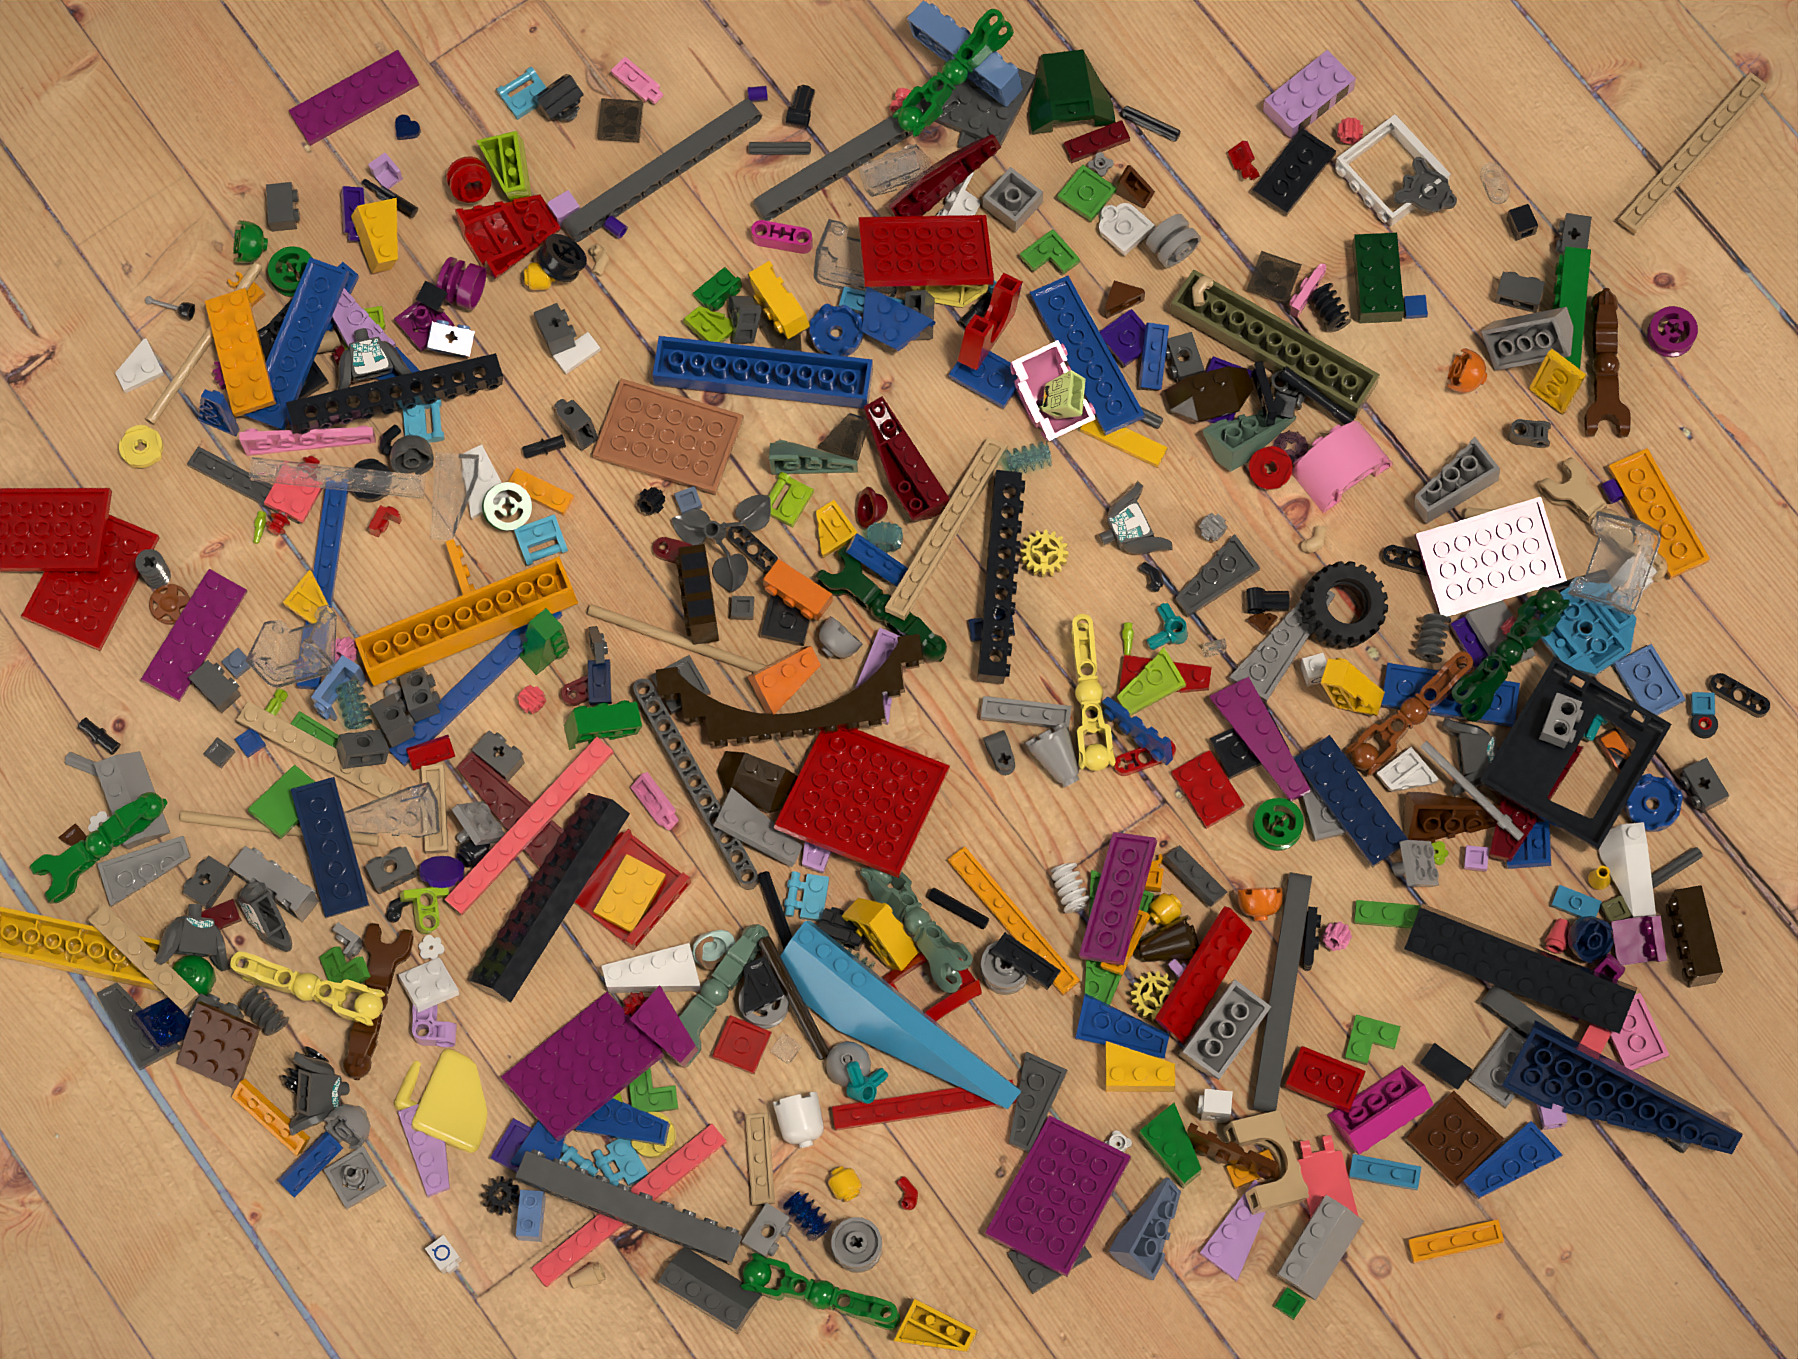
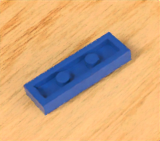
[1138,323,1169,390]
[846,533,908,587]
[277,1131,343,1198]

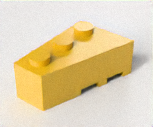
[351,198,398,274]
[748,260,810,339]
[1321,658,1385,716]
[842,897,919,971]
[1105,1041,1175,1092]
[894,1299,979,1352]

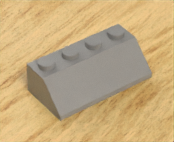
[1481,307,1573,371]
[94,751,171,849]
[1178,979,1271,1080]
[1276,1195,1363,1300]

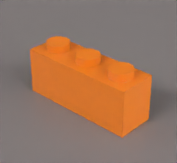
[763,559,833,621]

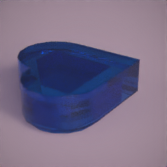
[395,114,421,140]

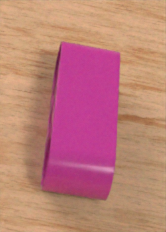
[751,220,813,254]

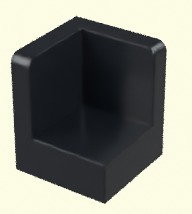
[1506,204,1538,241]
[415,281,448,313]

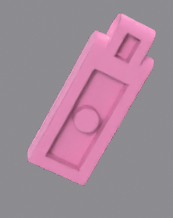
[611,57,664,104]
[1289,264,1326,318]
[630,772,678,830]

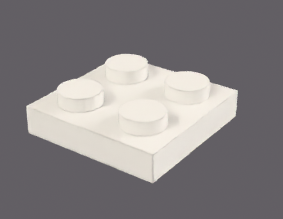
[398,957,459,1012]

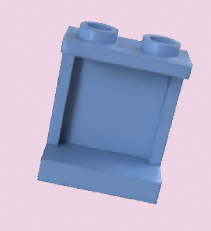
[311,655,366,721]

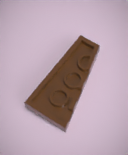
[1187,1123,1281,1180]

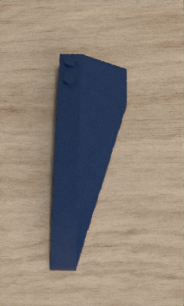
[1502,1020,1743,1154]

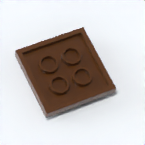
[176,1001,261,1089]
[1406,1091,1504,1188]

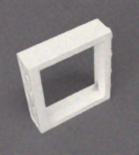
[1335,114,1451,227]

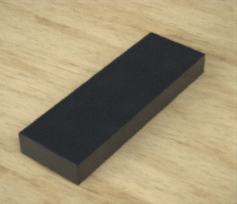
[1252,361,1277,426]
[991,932,1061,990]

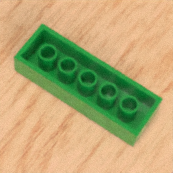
[1551,246,1591,369]

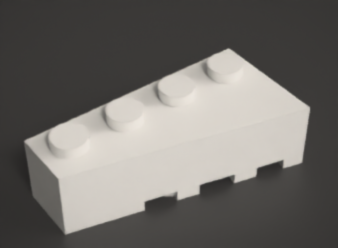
[602,943,701,993]

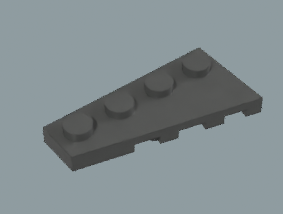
[1175,534,1260,617]
[97,982,181,1070]
[1009,1051,1068,1153]

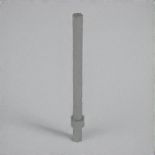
[1421,741,1524,841]

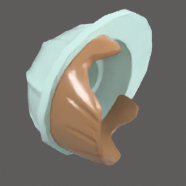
[692,930,735,970]

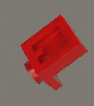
[368,505,402,538]

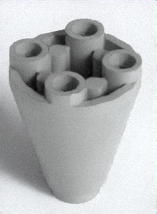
[1025,722,1080,788]

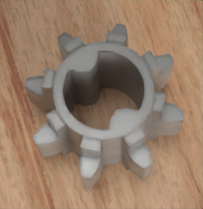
[1199,513,1228,542]

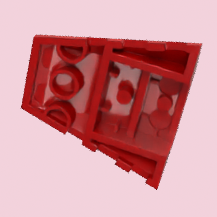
[455,194,561,279]

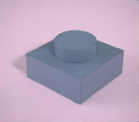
[674,486,703,514]
[221,648,253,679]

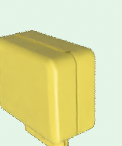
[394,1049,487,1153]

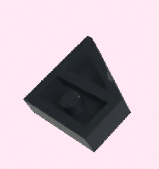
[743,956,785,1016]

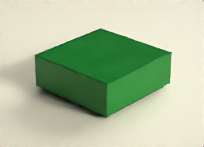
[1274,1287,1307,1320]

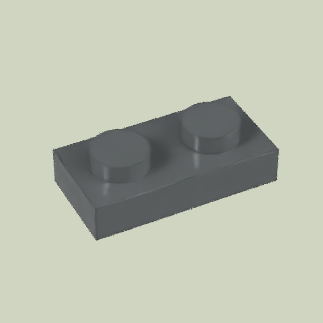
[588,626,608,664]

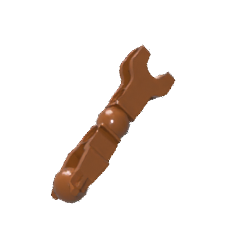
[1345,651,1474,776]

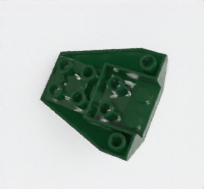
[1029,49,1116,134]

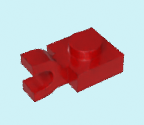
[1228,140,1260,180]

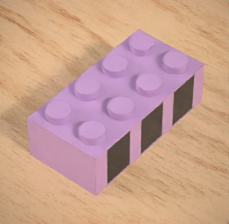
[1263,50,1356,140]

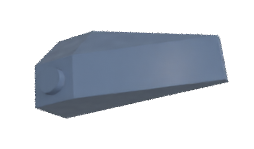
[1109,1177,1181,1280]

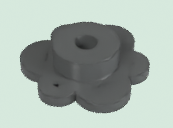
[558,106,580,121]

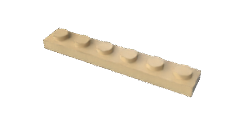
[88,904,200,1012]

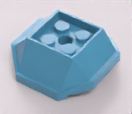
[1539,581,1636,677]

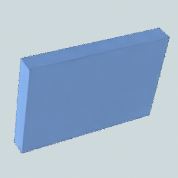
[1612,644,1686,719]

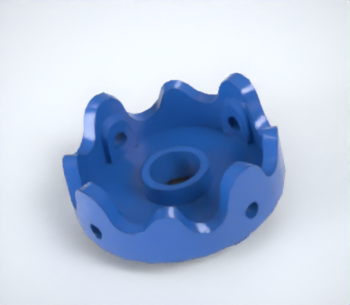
[810,304,863,357]
[1624,773,1683,832]

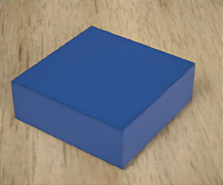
[1403,295,1428,319]
[235,729,266,758]

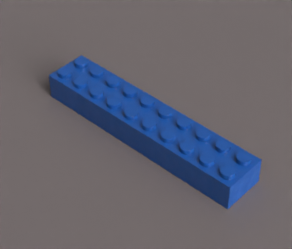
[653,336,873,409]

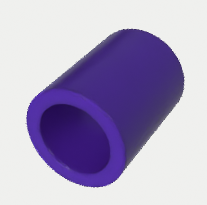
[748,86,768,102]
[604,215,628,239]
[1601,479,1624,504]

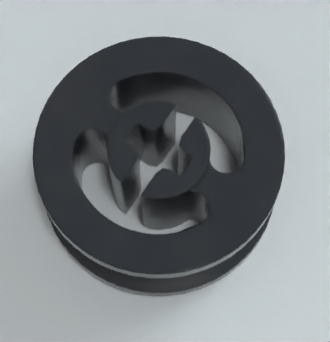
[536,234,587,282]

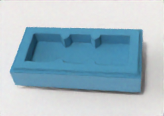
[1551,885,1602,918]

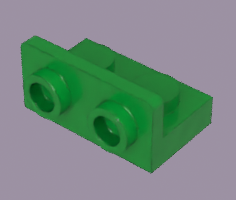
[693,267,742,312]

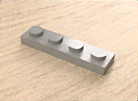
[981,696,1071,730]

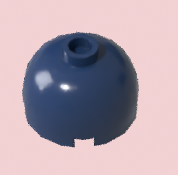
[1567,916,1614,963]

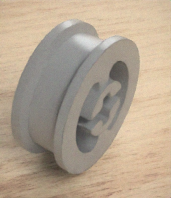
[739,980,789,1029]

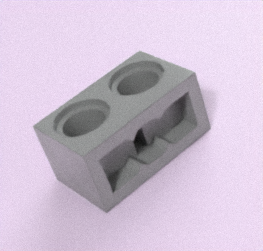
[1539,693,1584,748]

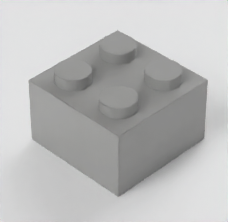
[983,167,1043,232]

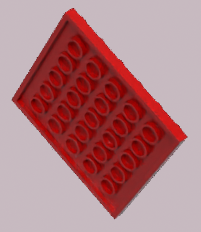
[774,727,950,878]

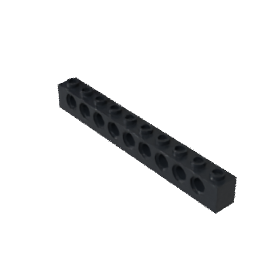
[286,353,503,434]
[977,470,1025,684]

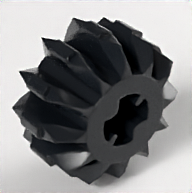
[481,1176,520,1216]

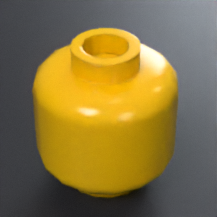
[524,262,556,290]
[1149,893,1183,926]
[828,1166,862,1202]

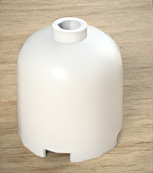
[773,1092,824,1148]

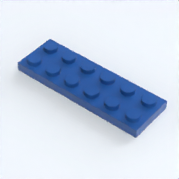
[1381,663,1520,727]

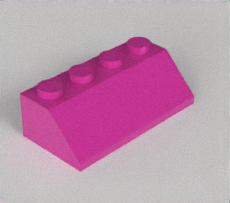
[1328,1065,1434,1155]

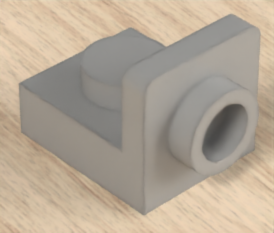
[333,922,363,960]

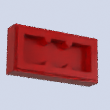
[406,735,456,771]

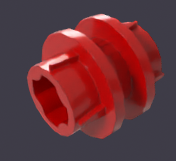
[446,156,492,203]

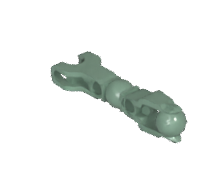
[860,866,973,993]
[657,924,769,1067]

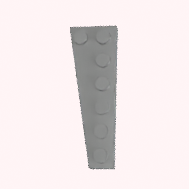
[1229,591,1335,702]

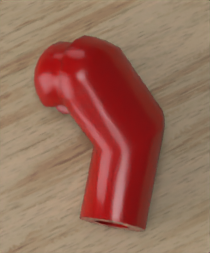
[897,1176,919,1210]

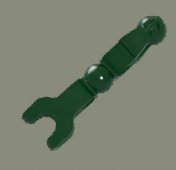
[815,546,947,662]
[1452,586,1570,722]

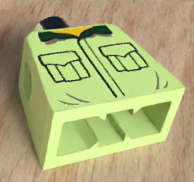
[1037,370,1086,419]

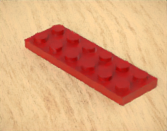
[1155,906,1252,1044]

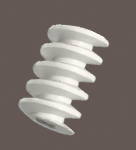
[1050,863,1090,913]

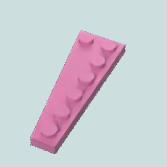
[239,426,376,456]

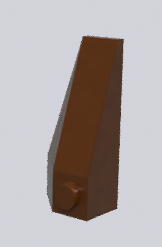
[1403,792,1500,844]

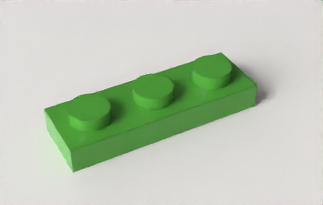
[1354,900,1421,929]

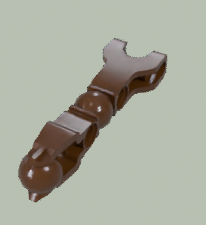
[1584,288,1631,437]
[343,923,414,1080]

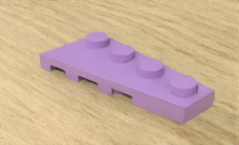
[1200,1180,1266,1282]

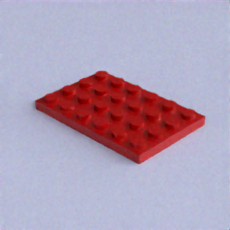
[858,215,994,287]
[0,488,112,571]
[21,514,160,651]

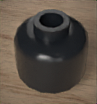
[457,837,491,868]

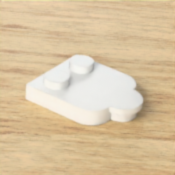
[1099,203,1155,256]

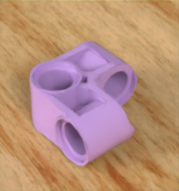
[412,1005,457,1047]

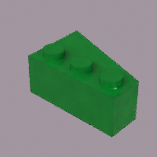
[520,608,570,676]
[564,700,642,750]
[1138,1102,1202,1188]

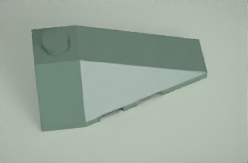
[1203,410,1296,472]
[769,440,858,475]

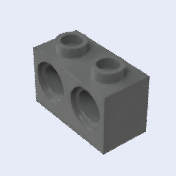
[399,667,441,722]

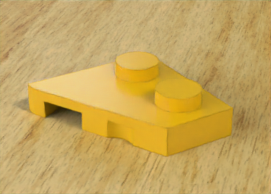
[816,500,858,558]
[283,570,332,629]

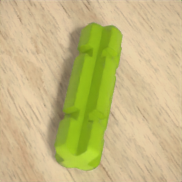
[265,688,288,716]

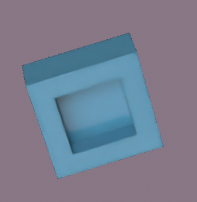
[1691,692,1715,716]

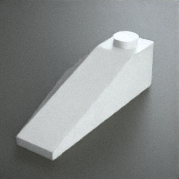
[1599,822,1656,918]

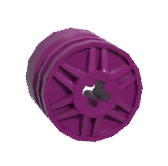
[436,257,487,310]

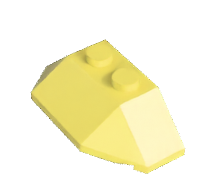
[910,285,988,307]

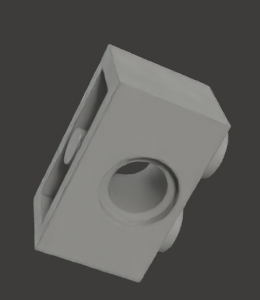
[742,1203,792,1258]

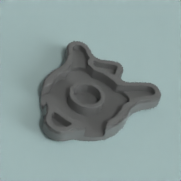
[1394,157,1457,213]

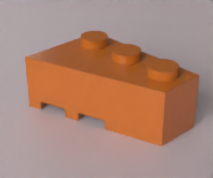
[747,646,821,714]

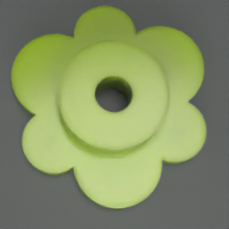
[1432,841,1449,865]

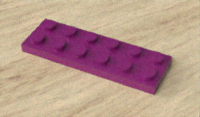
[289,50,419,146]
[141,569,247,702]
[1079,832,1157,965]

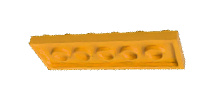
[205,288,276,417]
[1608,448,1710,579]

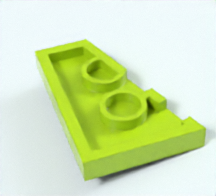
[1117,647,1186,716]

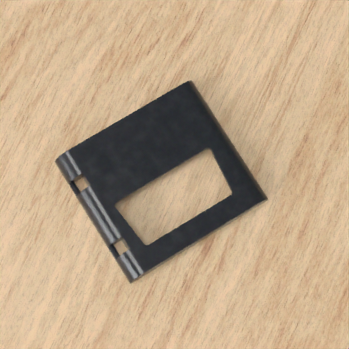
[1479,657,1672,851]

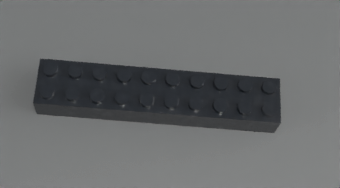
[469,793,630,1003]
[1404,904,1637,1034]

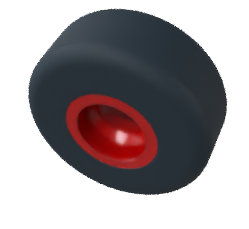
[1690,715,1718,739]

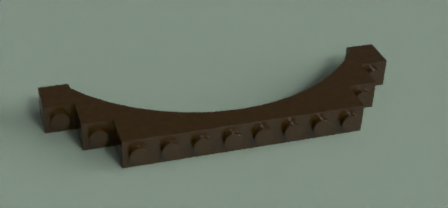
[656,634,924,748]

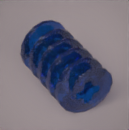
[783,1191,833,1242]

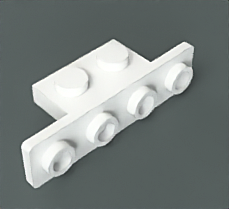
[937,173,982,216]

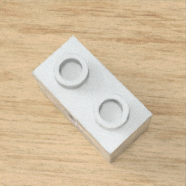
[1197,1089,1233,1123]

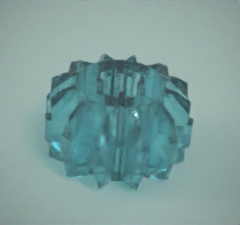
[866,521,903,553]

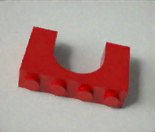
[958,273,1023,370]

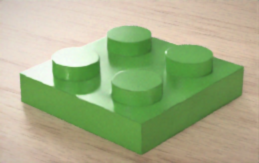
[1057,165,1117,222]

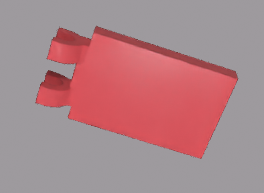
[1298,1135,1359,1218]

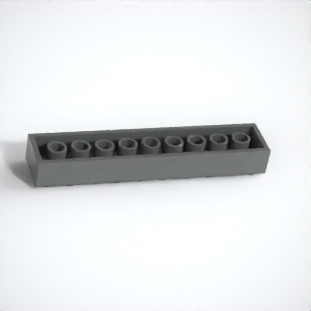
[515,1149,742,1265]

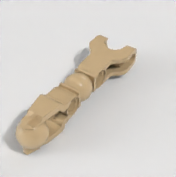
[1539,458,1668,582]

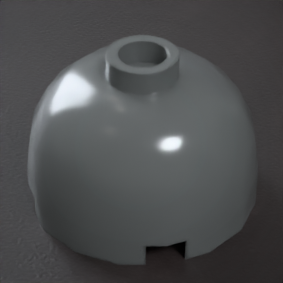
[390,435,434,476]

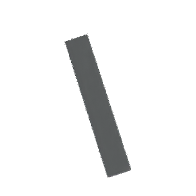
[187,446,299,524]

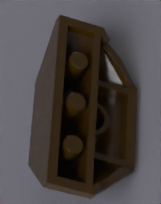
[1164,366,1253,422]
[717,751,798,813]

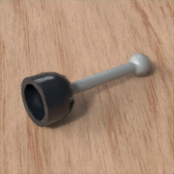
[145,296,195,320]

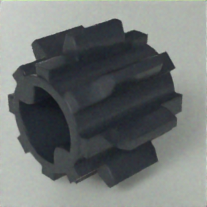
[637,487,665,515]

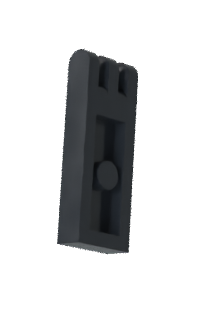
[1303,906,1321,971]

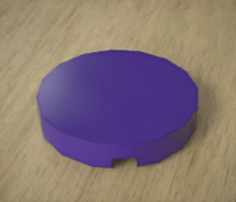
[419,856,464,888]

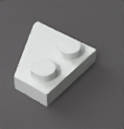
[115,338,164,393]
[1376,747,1439,792]

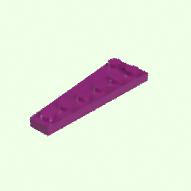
[1210,677,1311,802]

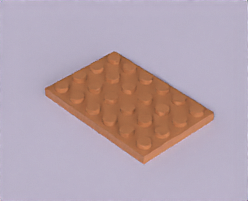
[593,378,744,495]

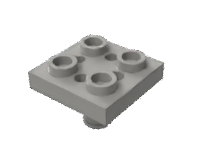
[452,801,505,845]
[1393,840,1439,887]
[324,1146,387,1210]

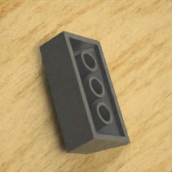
[658,1247,763,1334]

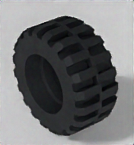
[1299,561,1388,649]

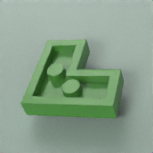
[1020,229,1080,275]
[320,946,371,984]
[1345,1014,1401,1065]
[629,1067,679,1112]

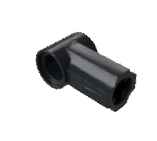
[786,85,815,129]
[1246,587,1290,614]

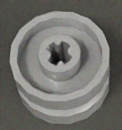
[1146,214,1201,268]
[981,941,1029,995]
[831,1217,882,1273]

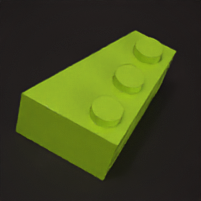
[476,131,532,202]

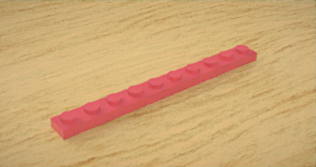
[445,737,614,915]
[532,1124,727,1287]

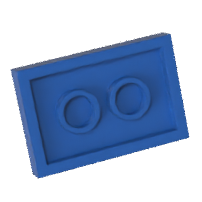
[949,351,1017,409]

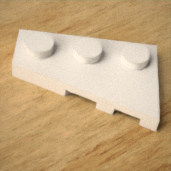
[462,445,509,520]

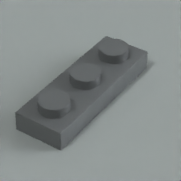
[1163,845,1227,907]

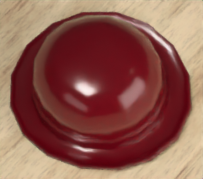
[855,486,888,529]

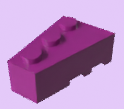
[630,985,699,1068]

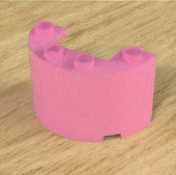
[1010,340,1096,441]
[1292,421,1393,513]

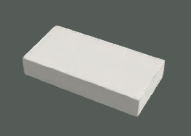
[553,332,601,374]

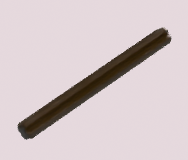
[758,936,830,1060]

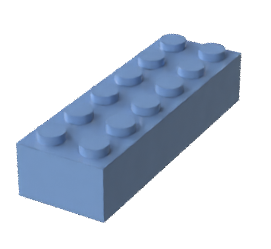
[907,0,1023,107]

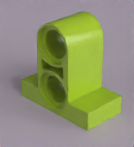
[400,887,449,935]

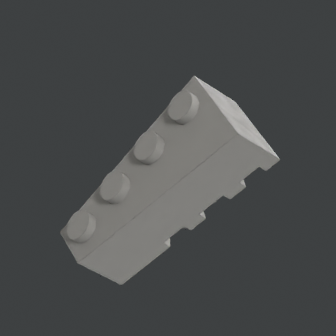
[1414,437,1500,524]
[229,846,319,923]

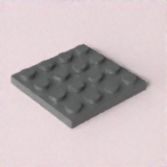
[934,68,1036,146]

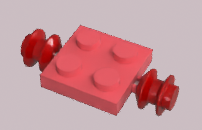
[264,456,324,535]

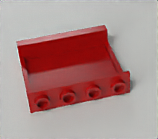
[574,829,691,951]

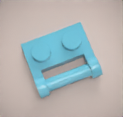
[496,67,546,120]
[403,399,445,443]
[514,514,568,566]

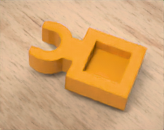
[227,271,266,307]
[1144,854,1164,892]

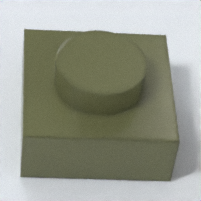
[1600,895,1632,926]

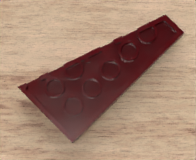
[1489,745,1584,862]

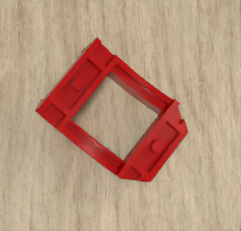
[882,952,982,1022]

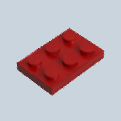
[1171,750,1245,829]
[1285,1046,1366,1113]

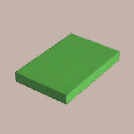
[248,765,315,839]

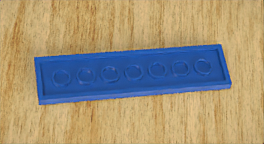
[244,257,350,430]
[1030,276,1145,435]

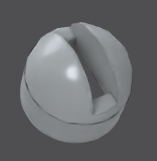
[385,684,404,701]

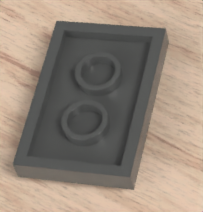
[1008,1246,1092,1294]

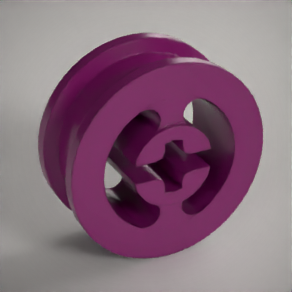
[1647,306,1698,358]

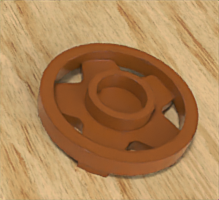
[149,584,190,625]

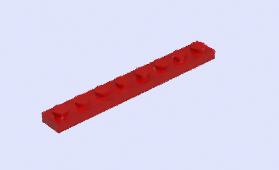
[832,1079,1016,1131]

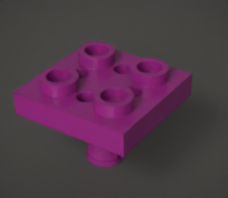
[394,301,455,352]

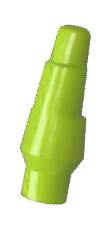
[253,511,267,544]
[1122,622,1134,655]

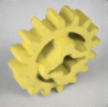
[1021,529,1068,577]
[1131,971,1175,1021]

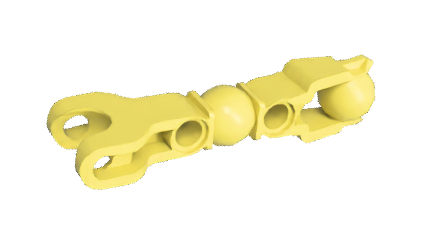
[1071,614,1116,771]
[230,952,385,1026]

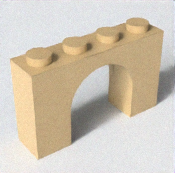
[1223,1110,1309,1215]

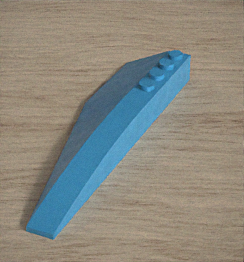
[772,921,1022,1109]

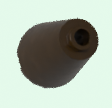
[1136,915,1199,962]

